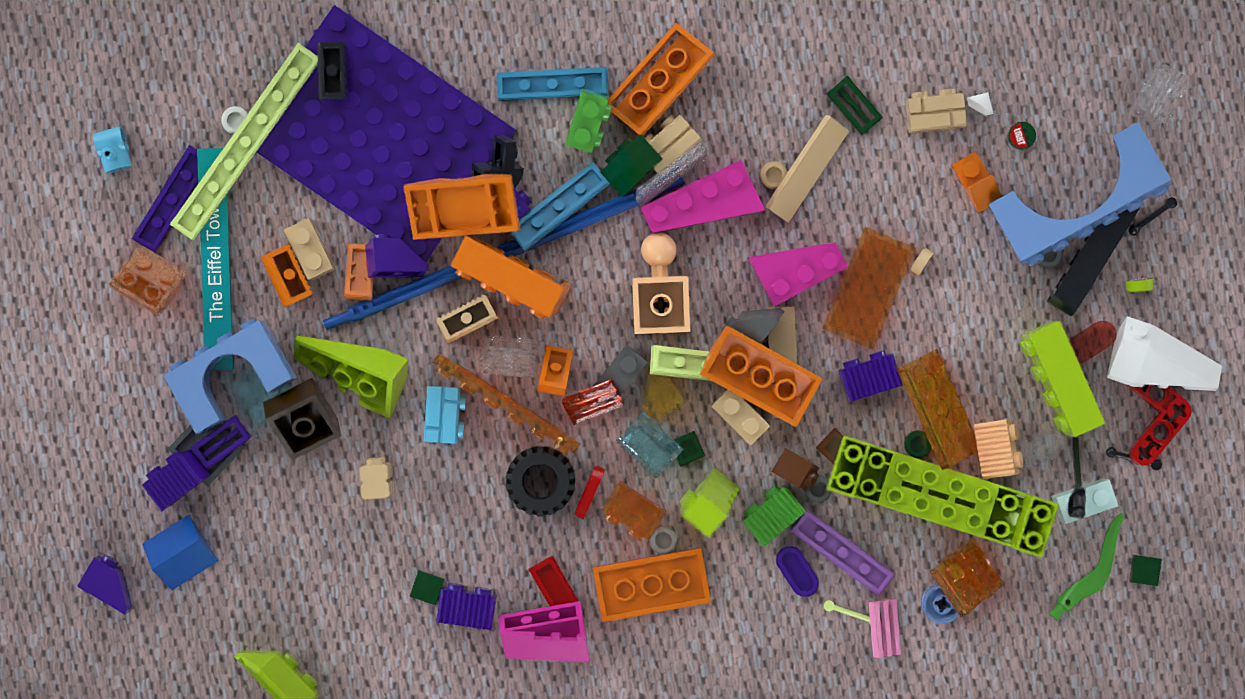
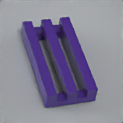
[190,415,252,470]

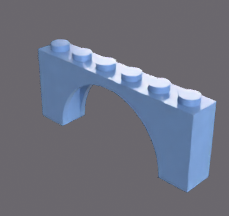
[989,122,1171,266]

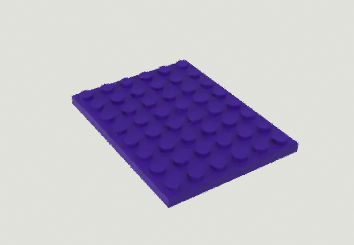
[257,5,517,262]

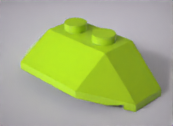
[234,650,319,699]

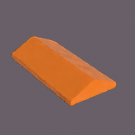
[607,23,715,136]
[700,325,823,427]

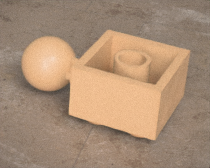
[632,232,690,334]

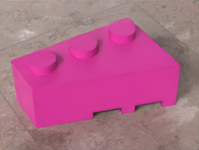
[747,242,849,307]

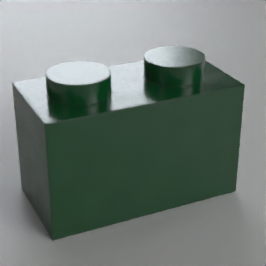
[600,134,663,197]

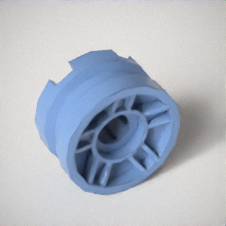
[921,584,962,624]

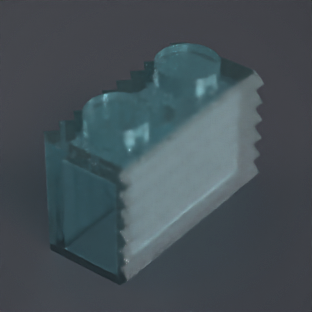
[616,412,684,478]

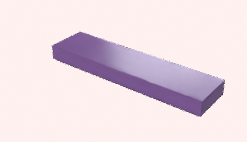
[790,508,895,596]

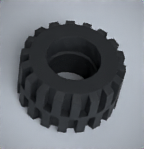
[505,446,576,517]

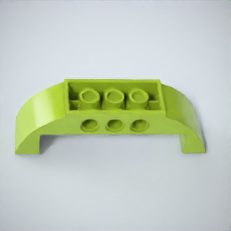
[827,436,1059,558]

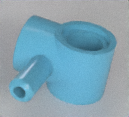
[93,126,132,174]

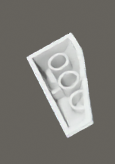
[1107,316,1222,391]

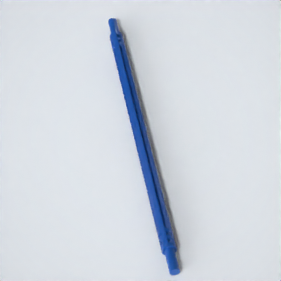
[323,174,685,330]

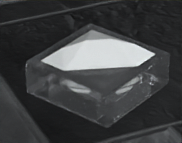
[964,89,997,123]

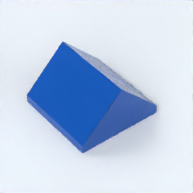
[142,515,219,590]

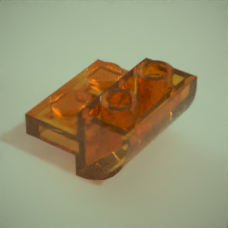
[109,244,187,316]
[602,481,667,541]
[930,538,1005,617]

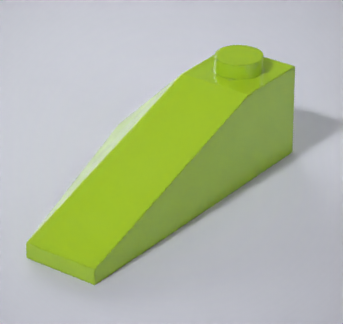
[294,336,408,418]

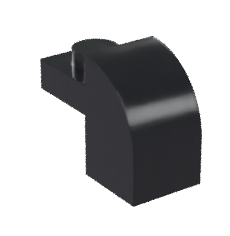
[471,135,524,188]

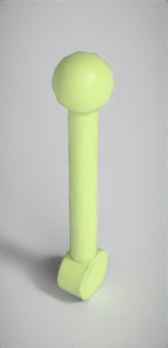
[824,600,870,624]

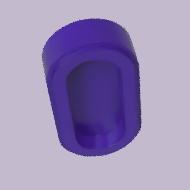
[776,546,819,597]

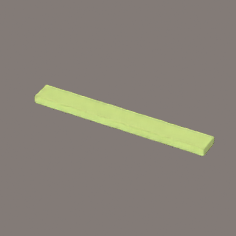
[170,43,318,241]

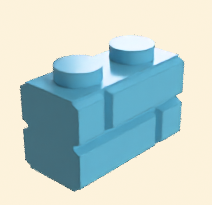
[424,386,467,444]

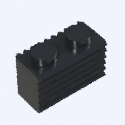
[318,42,350,102]

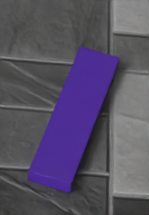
[131,145,198,253]

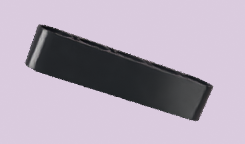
[1047,208,1140,317]

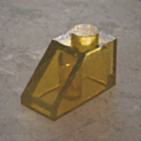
[642,367,686,422]

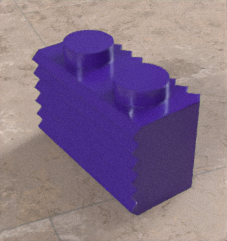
[838,350,903,402]
[142,449,210,512]
[436,583,497,630]

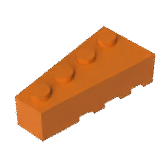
[450,235,573,319]

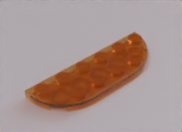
[432,353,580,455]

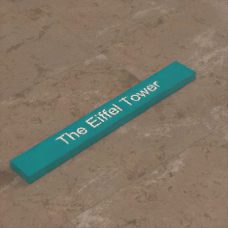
[197,148,234,370]

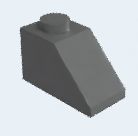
[723,308,785,344]
[592,345,648,405]

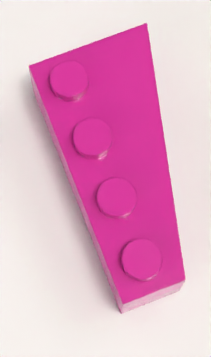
[640,160,765,233]

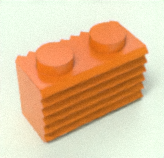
[261,244,313,308]

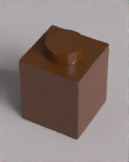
[771,448,819,492]

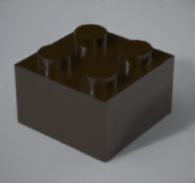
[263,378,341,460]

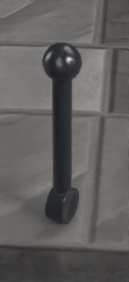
[1129,197,1177,236]
[1106,447,1162,470]

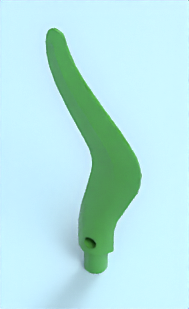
[1049,513,1124,621]

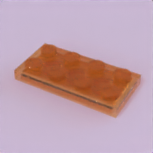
[822,227,916,350]
[897,349,978,470]

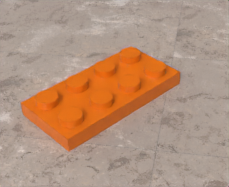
[592,547,711,622]

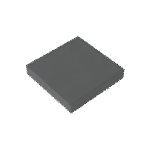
[168,423,246,487]

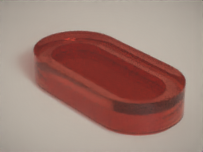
[1069,321,1117,363]

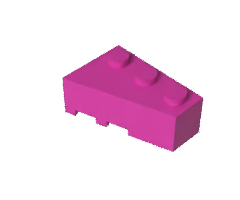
[498,601,590,662]

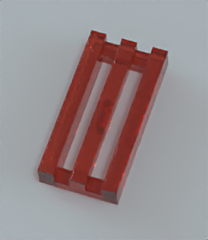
[562,379,624,425]

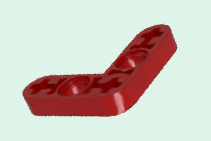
[1126,384,1192,466]

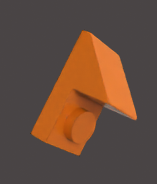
[951,151,1001,213]
[537,345,574,396]

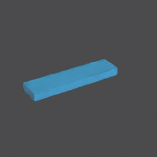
[496,67,608,101]
[508,162,610,252]

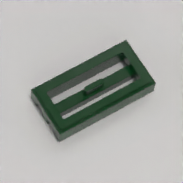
[826,76,883,136]

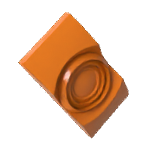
[404,174,520,240]

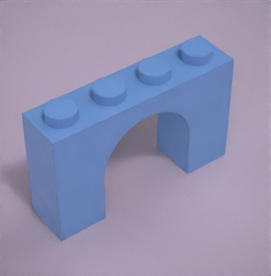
[164,318,298,434]

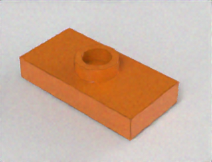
[344,243,374,300]

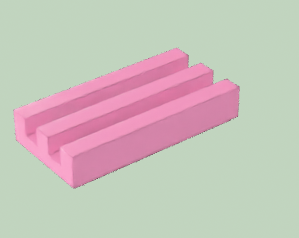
[869,599,901,658]

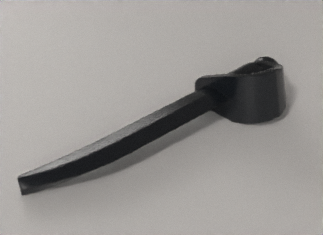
[1068,436,1086,519]

